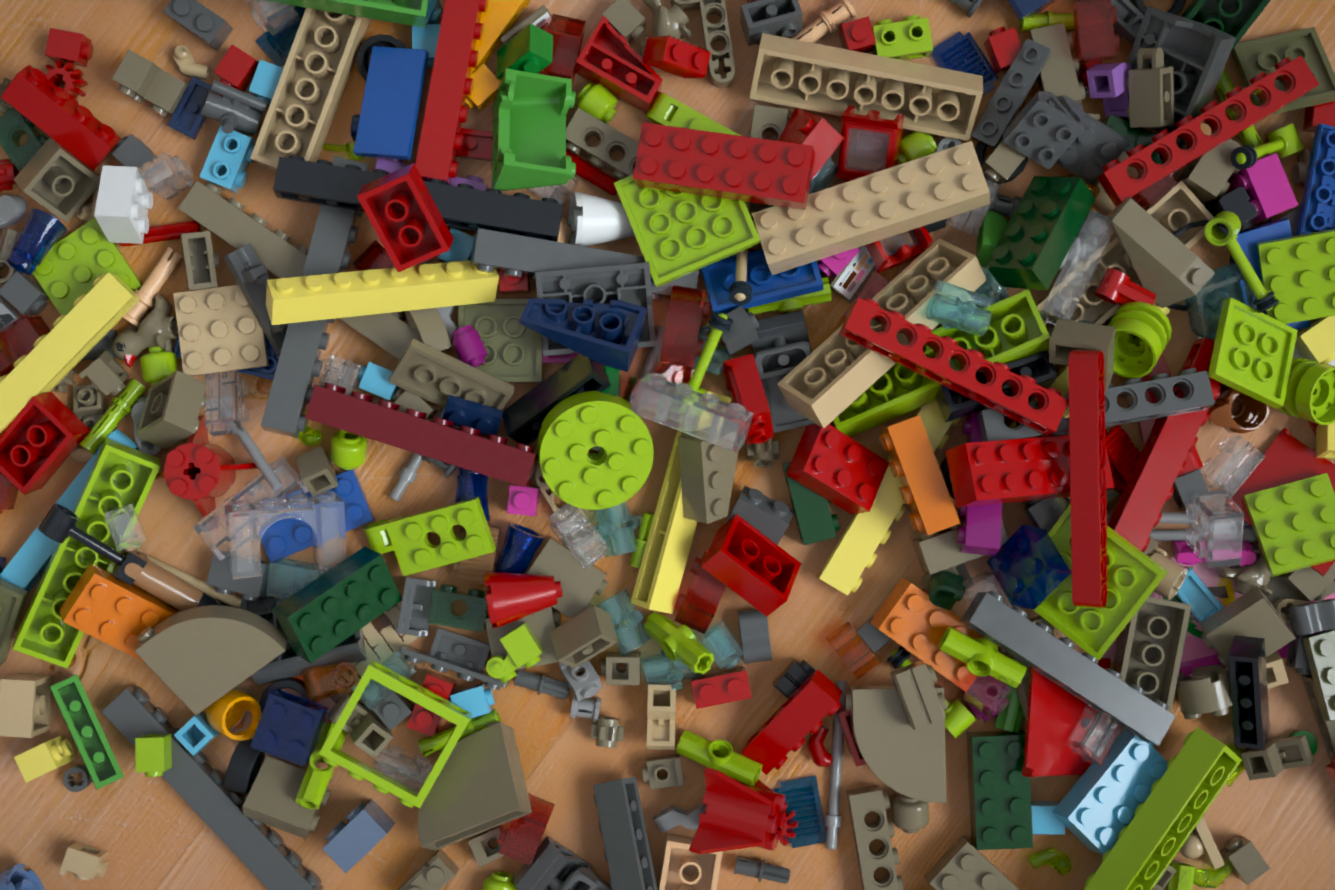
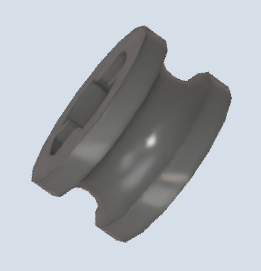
[63,765,92,792]

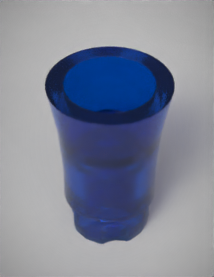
[7,209,67,275]
[455,467,491,522]
[495,522,545,574]

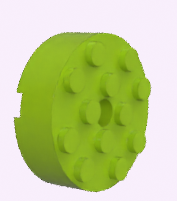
[536,391,654,510]

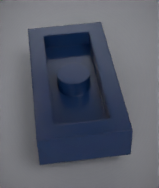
[168,76,211,140]
[442,395,503,435]

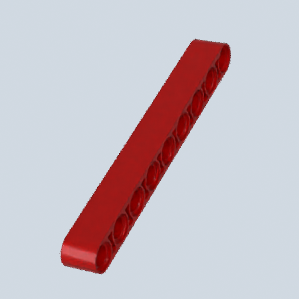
[1068,350,1108,608]

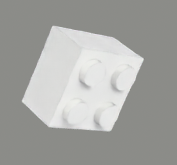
[94,165,153,244]

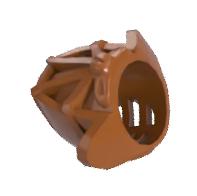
[1209,383,1271,433]

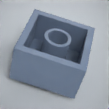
[323,799,395,873]

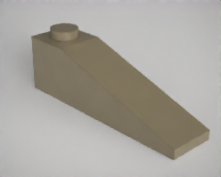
[1109,197,1215,308]

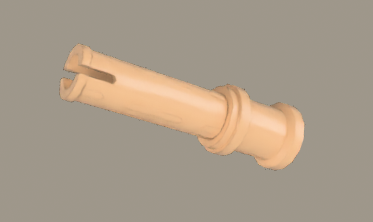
[791,0,857,43]
[123,247,183,327]

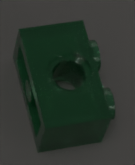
[0,108,48,172]
[427,584,488,632]

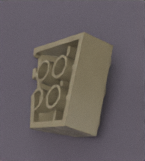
[678,416,742,524]

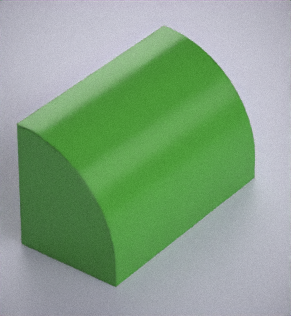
[976,210,1008,268]

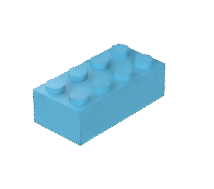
[1052,728,1168,855]

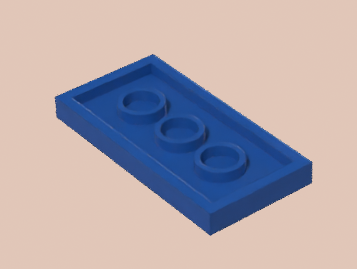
[701,249,823,314]
[250,469,375,563]

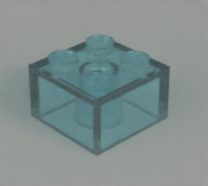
[1185,263,1255,340]

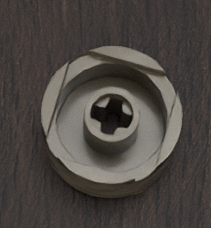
[1176,664,1232,719]

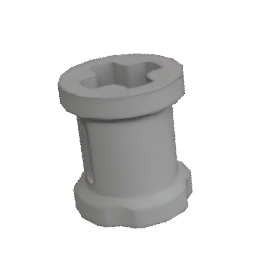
[570,695,601,723]

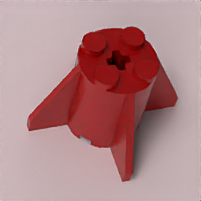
[155,416,258,527]
[689,767,786,854]

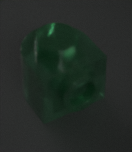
[929,571,965,611]

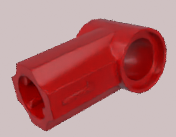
[1094,268,1157,306]

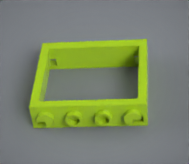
[319,659,472,808]

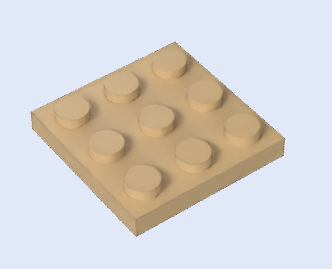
[173,285,270,377]

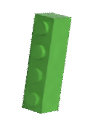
[50,675,124,790]

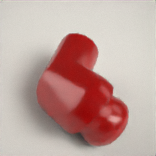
[807,726,832,767]

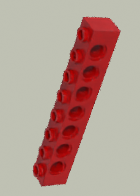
[1098,56,1319,207]
[839,297,1069,436]

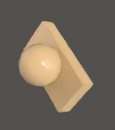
[1179,817,1224,869]

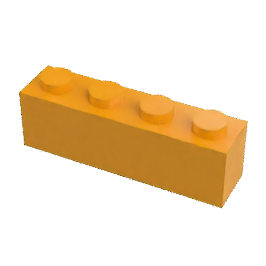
[470,0,531,76]

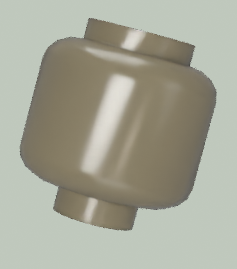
[892,793,929,834]

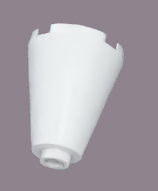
[568,192,635,247]

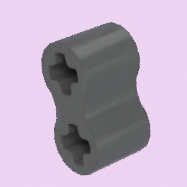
[1287,598,1335,635]
[738,609,772,664]

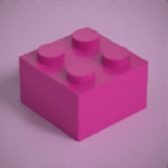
[1228,153,1298,224]

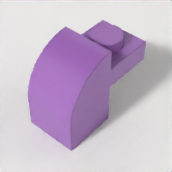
[1086,63,1133,117]

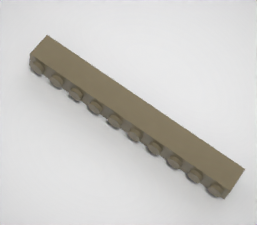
[178,181,419,360]

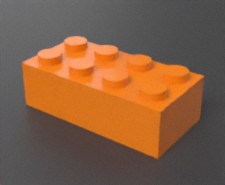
[879,415,960,535]
[59,563,181,662]
[870,578,999,692]

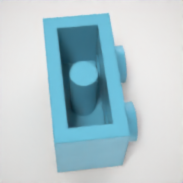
[199,125,256,194]

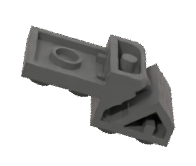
[1003,91,1129,185]
[752,309,815,433]
[513,836,612,890]

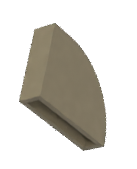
[135,605,287,715]
[844,684,947,803]
[418,722,532,851]

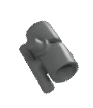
[199,80,268,135]

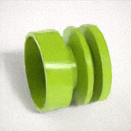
[1108,301,1172,378]
[1277,357,1335,425]

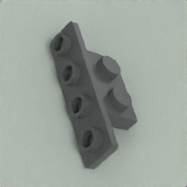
[971,39,1051,148]
[399,627,509,690]

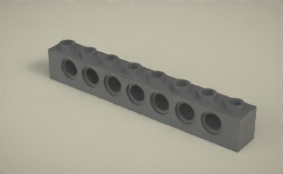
[977,368,1215,442]

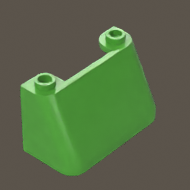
[491,68,576,191]

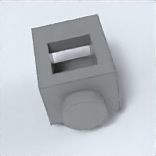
[558,660,602,702]

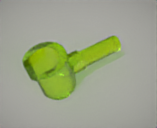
[324,142,363,160]

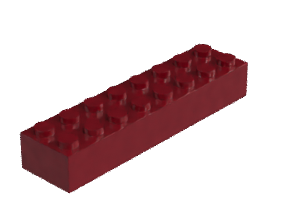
[305,382,538,488]

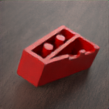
[575,15,663,113]
[778,108,844,180]

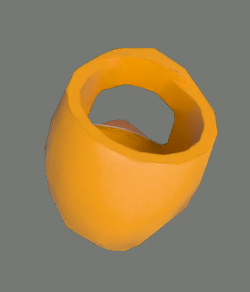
[205,689,262,741]

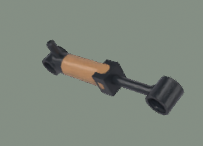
[38,503,232,611]

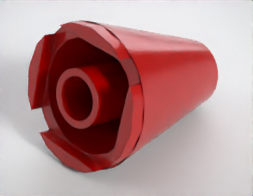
[484,572,563,629]

